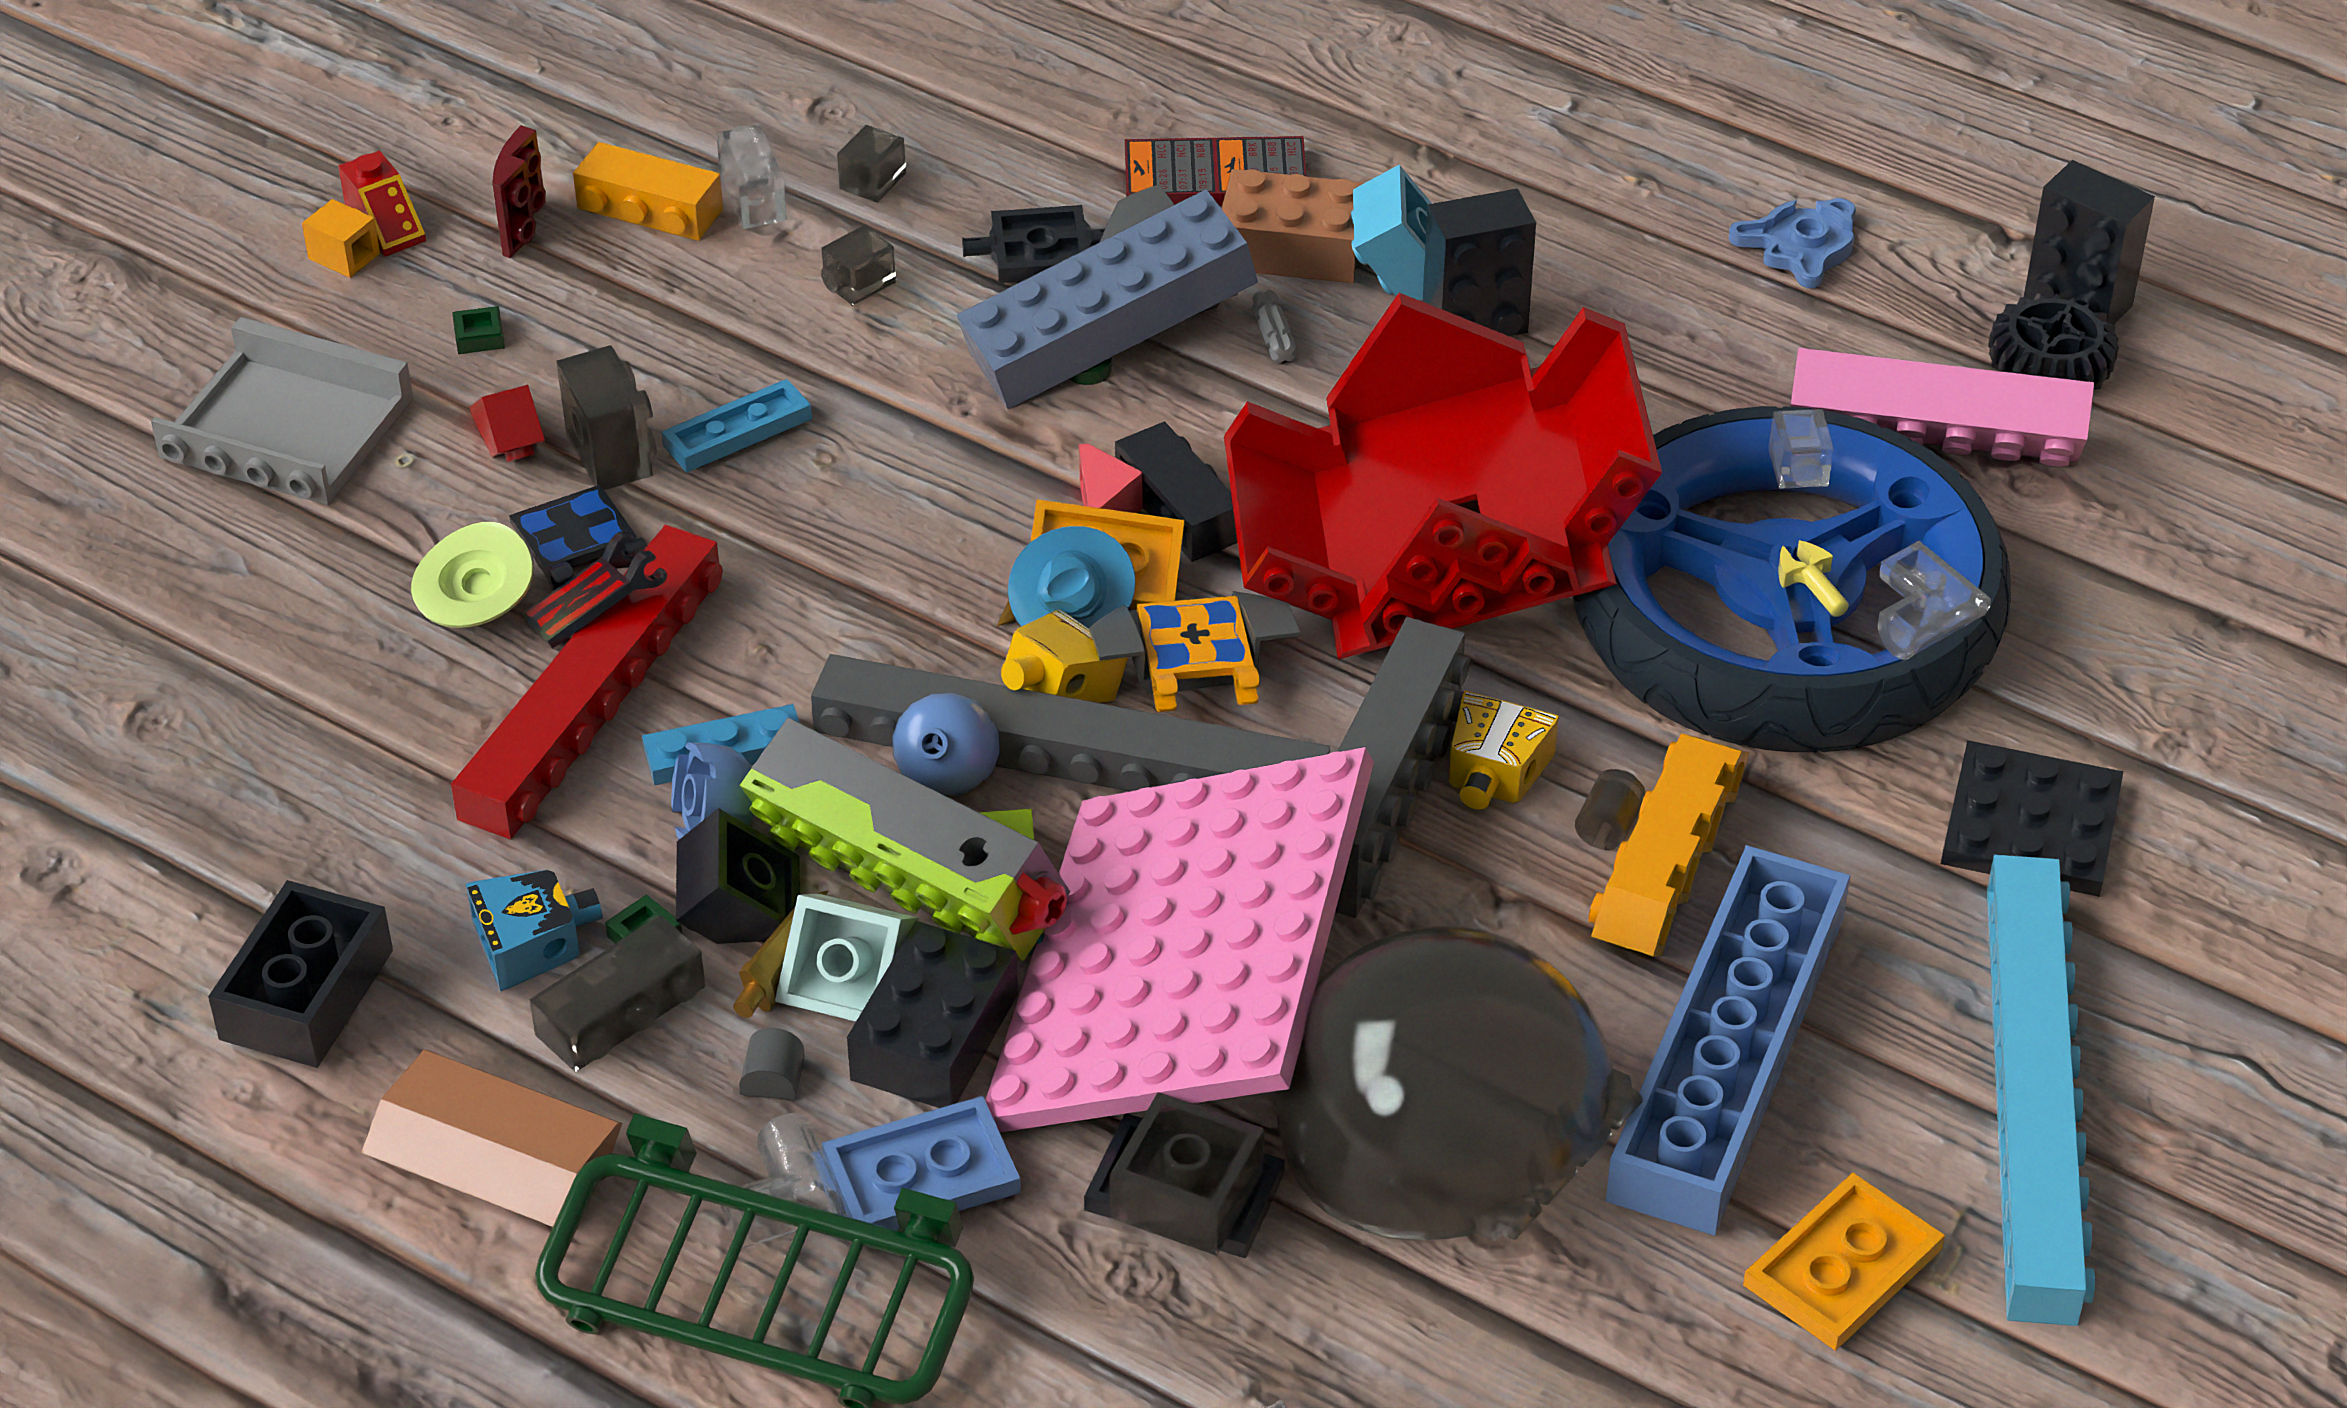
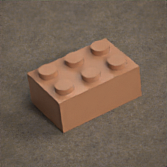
[1222,169,1364,283]

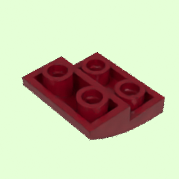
[492,125,546,258]

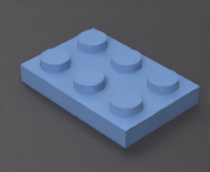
[822,1096,1021,1230]

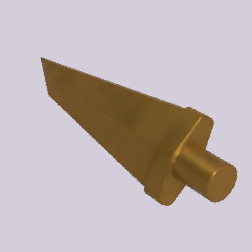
[733,890,829,1018]

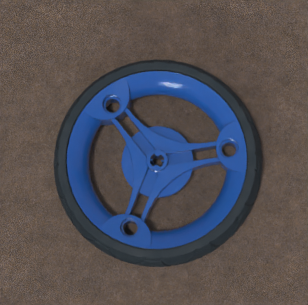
[1573,406,2011,752]

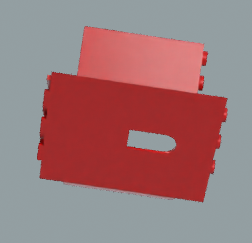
[1224,292,1662,660]

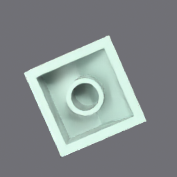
[775,893,919,1021]

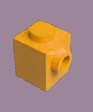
[302,199,380,278]

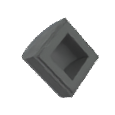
[739,1028,805,1100]

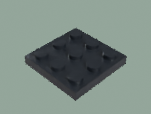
[1940,740,2124,897]

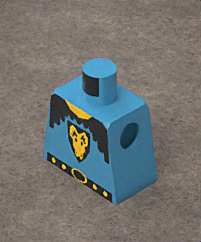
[466,870,603,991]

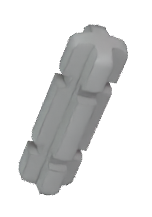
[1252,290,1296,364]

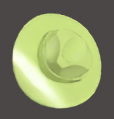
[411,522,534,628]

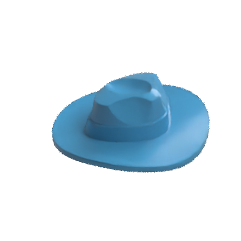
[1008,526,1136,629]

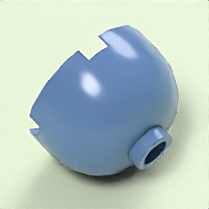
[892,693,999,796]
[671,742,754,839]

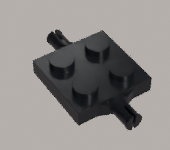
[962,205,1105,283]

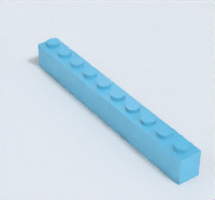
[1987,855,2095,1326]

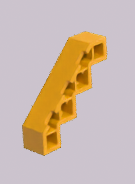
[1588,733,1750,956]

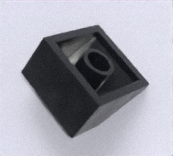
[676,808,800,944]

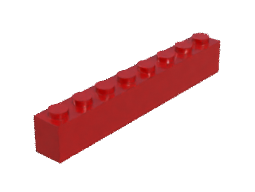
[451,524,723,840]

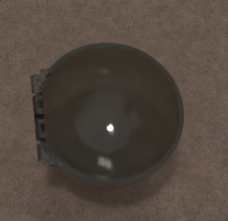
[1275,926,1643,1242]

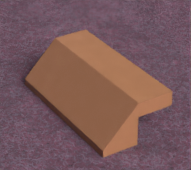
[361,1049,623,1227]

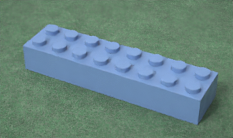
[1605,845,1851,1236]

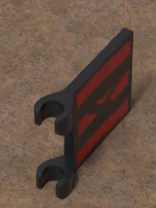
[520,531,667,649]

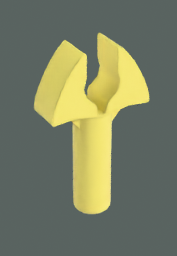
[1778,540,1849,617]

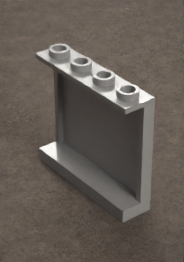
[151,317,413,506]

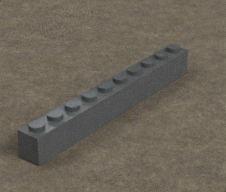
[811,654,1330,792]

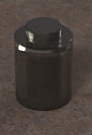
[1575,769,1646,850]

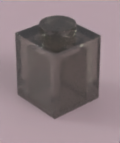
[837,124,906,203]
[821,225,896,306]

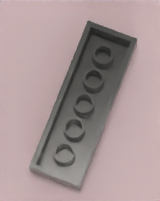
[1335,617,1471,918]

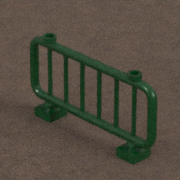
[535,1113,974,1408]

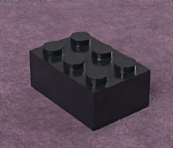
[2024,160,2155,325]
[1422,188,1536,336]
[208,880,393,1068]
[847,921,1018,1108]

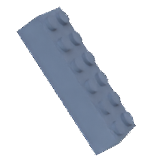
[956,189,1258,409]

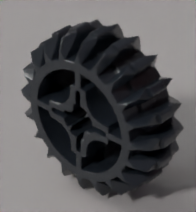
[1988,293,2119,390]

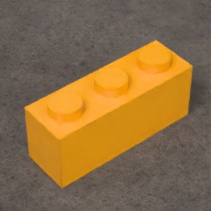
[573,142,723,241]

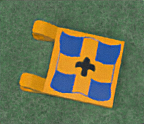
[1137,596,1260,712]

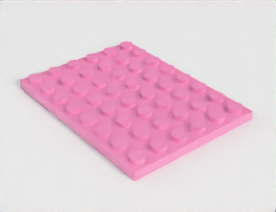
[985,747,1374,1132]

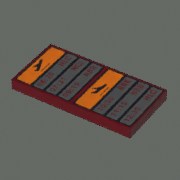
[1125,136,1307,206]

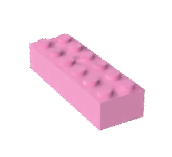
[1790,348,2094,467]

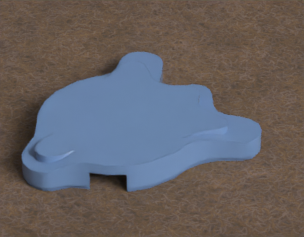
[1728,198,1856,288]

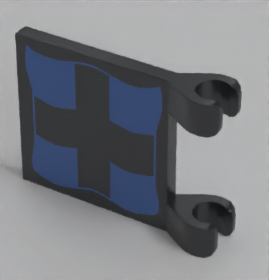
[509,485,647,591]

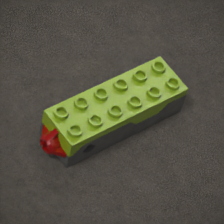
[739,718,1070,962]

